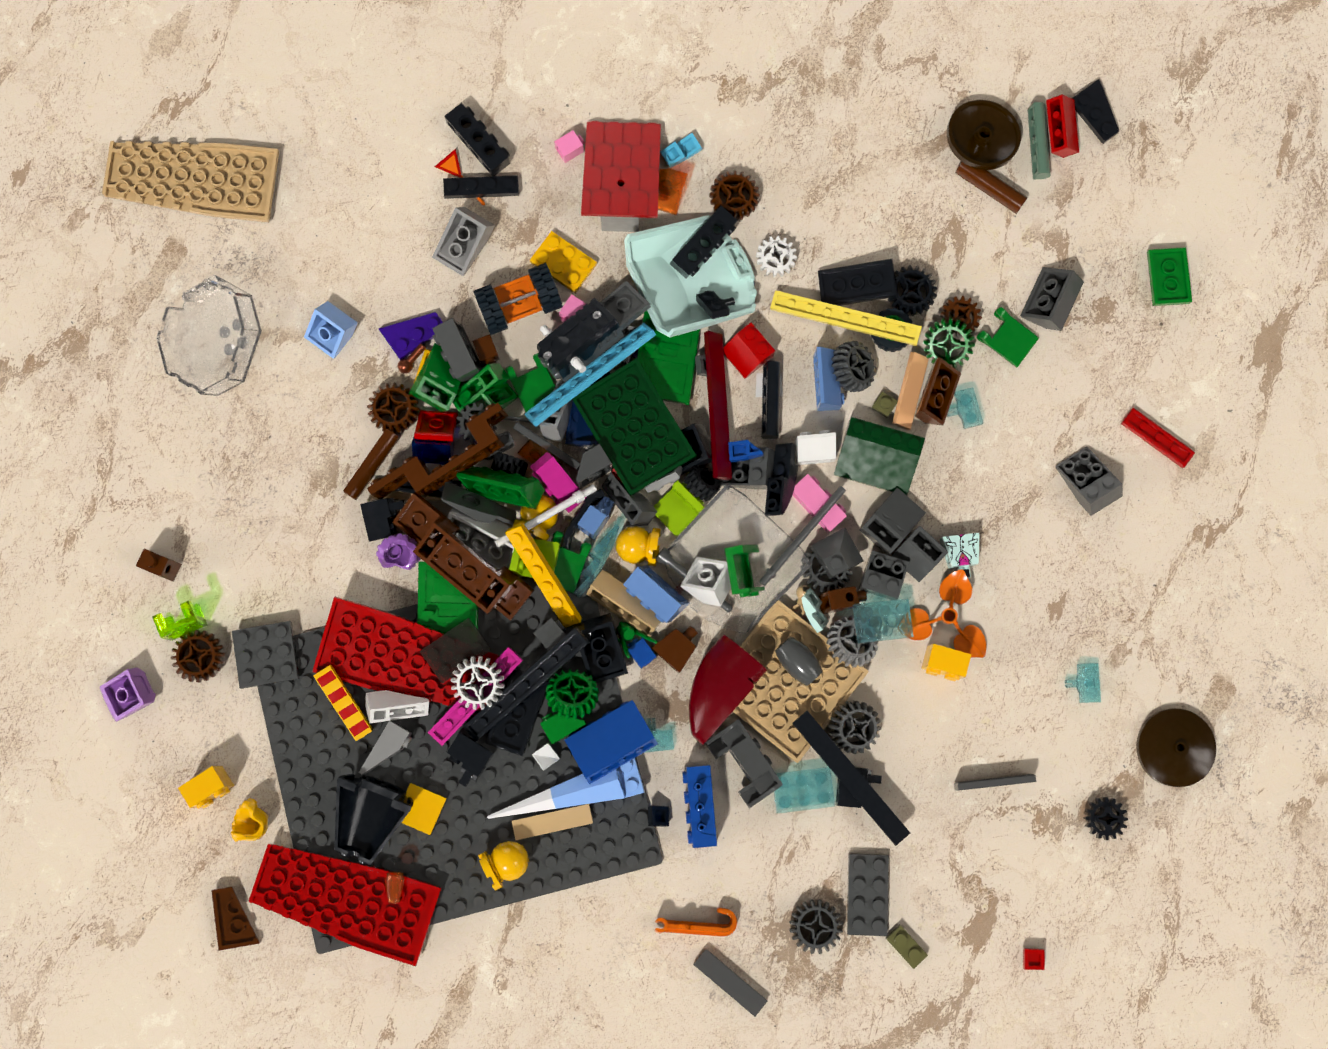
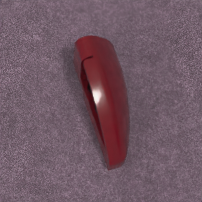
[689,634,767,745]

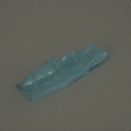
[574,524,619,598]

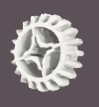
[451,656,505,710]

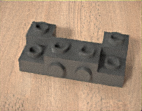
[705,719,783,809]

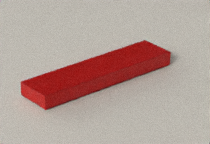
[1121,408,1195,469]

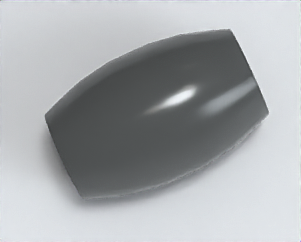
[775,637,823,686]

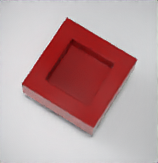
[1023,948,1045,970]

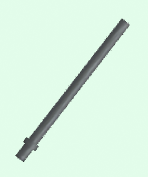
[759,486,846,586]

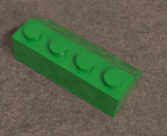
[456,466,545,509]

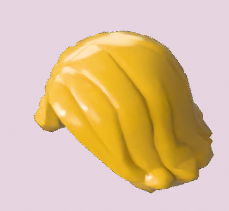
[231,798,268,842]

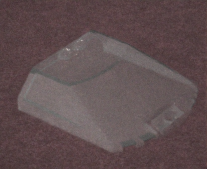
[665,484,813,634]

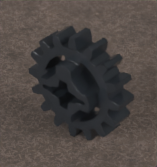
[1083,797,1128,840]

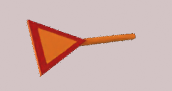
[434,149,485,205]

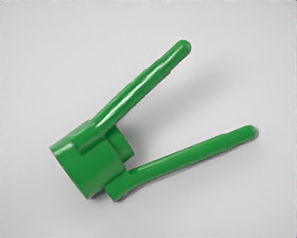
[617,621,658,658]

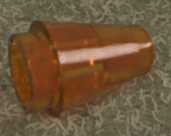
[385,872,405,903]

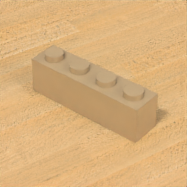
[586,570,661,637]

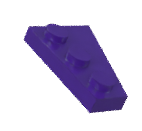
[379,312,443,360]

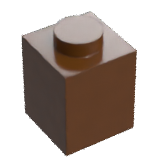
[472,334,499,366]

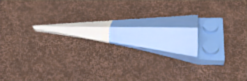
[487,758,645,819]

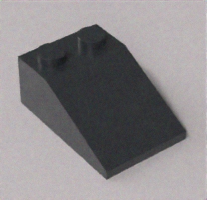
[681,423,712,475]
[573,613,628,683]

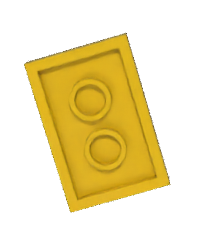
[530,231,597,294]

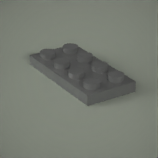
[847,854,889,936]

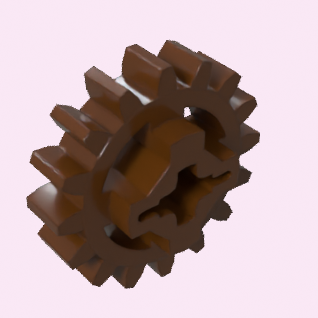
[940,296,982,338]

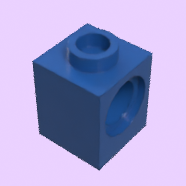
[628,638,657,669]

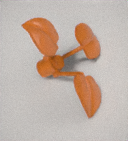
[897,569,986,658]

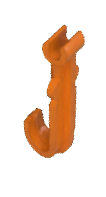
[654,908,737,937]

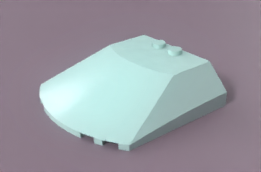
[624,215,757,337]

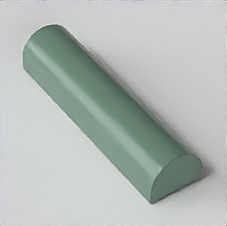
[1027,102,1051,180]

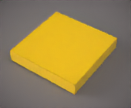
[402,783,447,835]

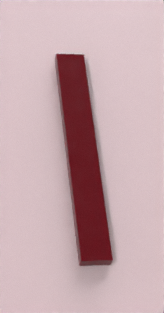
[704,331,732,480]

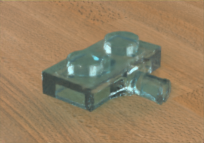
[947,387,983,429]
[1065,663,1101,703]
[644,717,674,753]

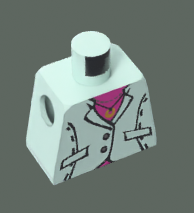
[939,533,979,578]

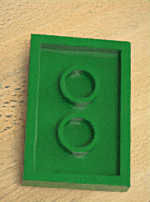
[1147,248,1192,306]

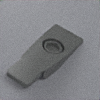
[441,482,516,525]

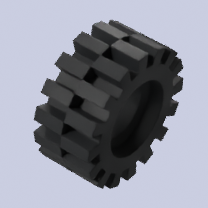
[491,453,528,477]
[684,465,721,501]

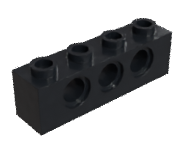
[444,102,510,176]
[670,206,738,279]

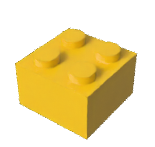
[921,644,972,681]
[178,766,234,809]

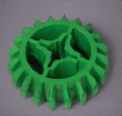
[923,318,975,368]
[546,668,599,720]

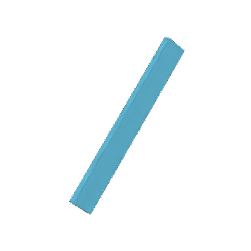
[524,323,656,427]

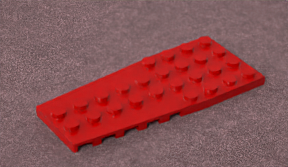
[312,596,499,711]
[249,844,442,966]

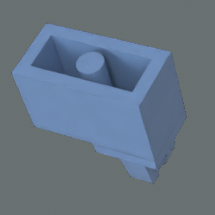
[577,497,614,540]

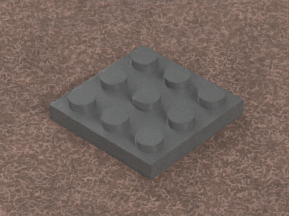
[232,621,299,689]

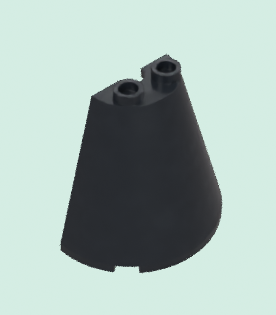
[334,774,413,865]

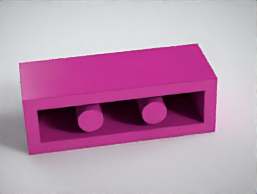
[530,452,586,513]

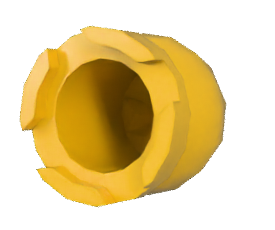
[512,495,558,541]
[615,526,661,567]
[478,841,529,891]

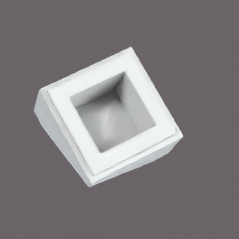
[532,743,560,771]

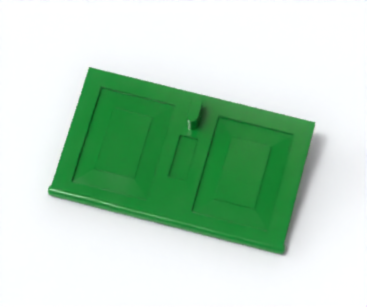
[637,311,700,405]
[417,561,478,647]

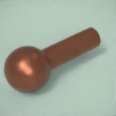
[398,343,426,374]

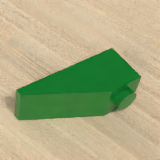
[453,363,510,413]

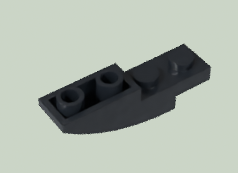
[765,443,798,516]

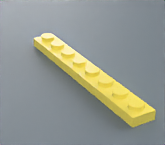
[770,290,922,346]

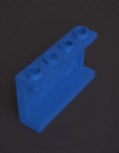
[564,700,658,784]

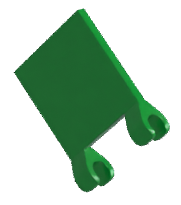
[976,307,1039,368]
[505,353,555,412]
[551,531,591,593]

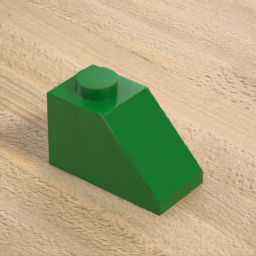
[540,713,586,744]

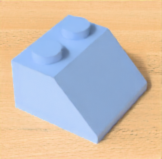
[304,301,358,359]

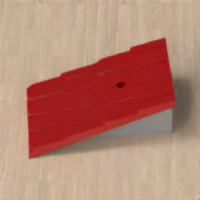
[581,121,661,232]

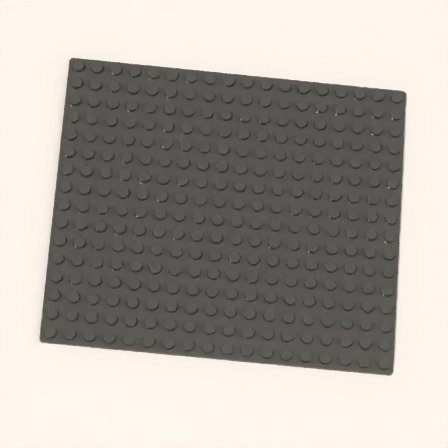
[257,562,662,954]

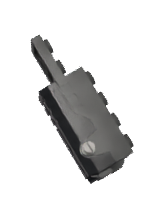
[537,281,651,383]

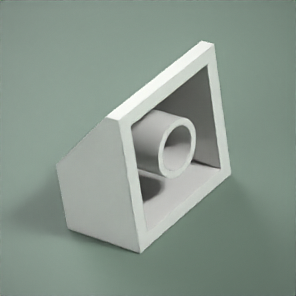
[680,557,731,607]

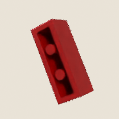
[1046,94,1079,158]

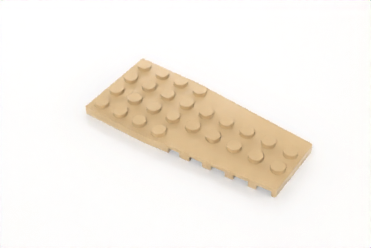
[102,141,279,222]

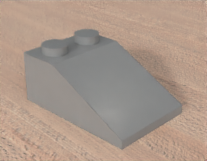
[432,207,495,276]

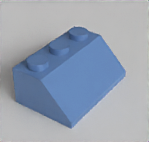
[813,347,844,411]
[623,565,690,623]

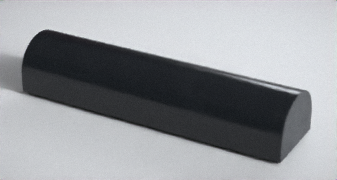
[761,361,780,439]

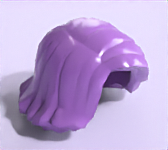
[376,533,420,570]

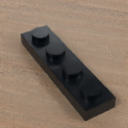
[443,176,519,199]

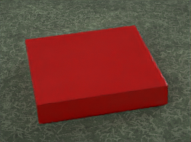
[414,410,458,442]

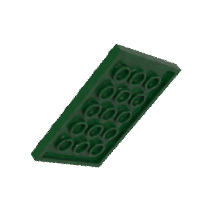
[572,358,696,496]

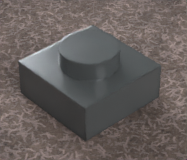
[695,355,707,377]

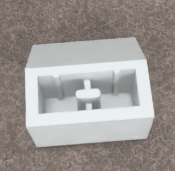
[794,430,836,465]

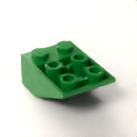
[409,343,461,412]

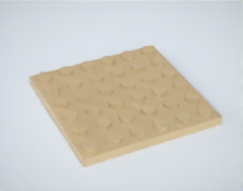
[733,599,869,763]

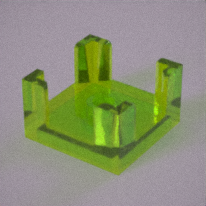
[152,600,208,641]

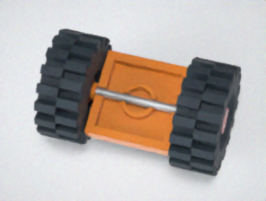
[473,263,563,335]

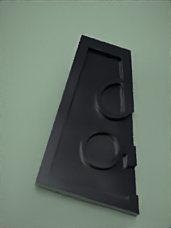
[1072,79,1119,144]

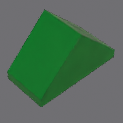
[481,382,518,409]

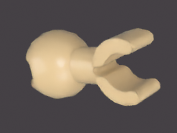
[791,585,809,616]

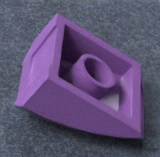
[100,667,156,722]

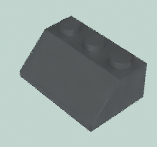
[1020,267,1084,331]
[432,318,483,382]

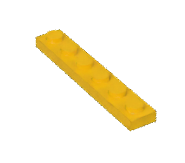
[505,523,583,628]

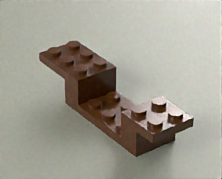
[367,403,508,499]
[392,492,535,621]

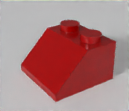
[723,322,775,379]

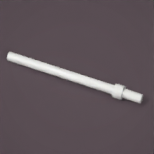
[494,484,597,548]

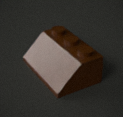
[915,358,961,426]

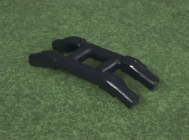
[562,489,605,550]

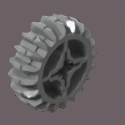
[826,616,879,668]

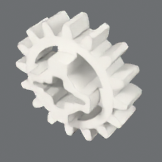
[756,236,797,277]

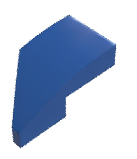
[728,440,764,462]

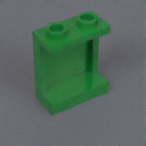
[725,545,765,598]

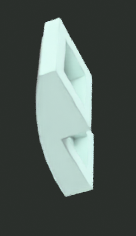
[802,588,829,633]

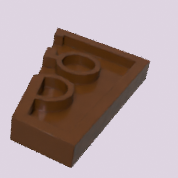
[211,887,260,951]

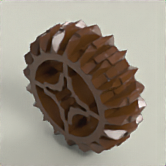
[709,170,760,220]
[367,382,419,433]
[170,630,225,683]

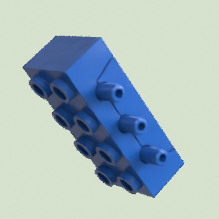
[682,765,717,848]

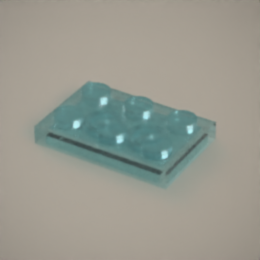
[853,599,914,644]
[774,767,835,814]

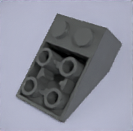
[716,447,775,489]
[1055,447,1123,516]
[860,488,926,555]

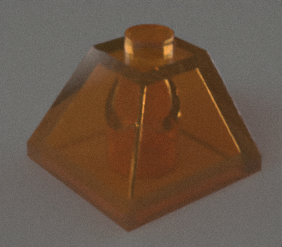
[658,168,688,215]

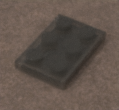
[420,618,491,683]

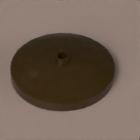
[946,100,1021,170]
[1136,709,1216,787]

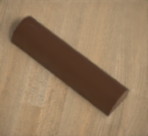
[955,162,1028,214]
[343,429,399,500]

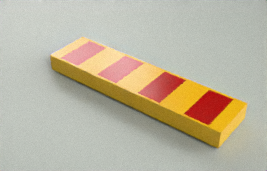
[313,664,374,741]

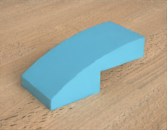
[660,133,703,168]

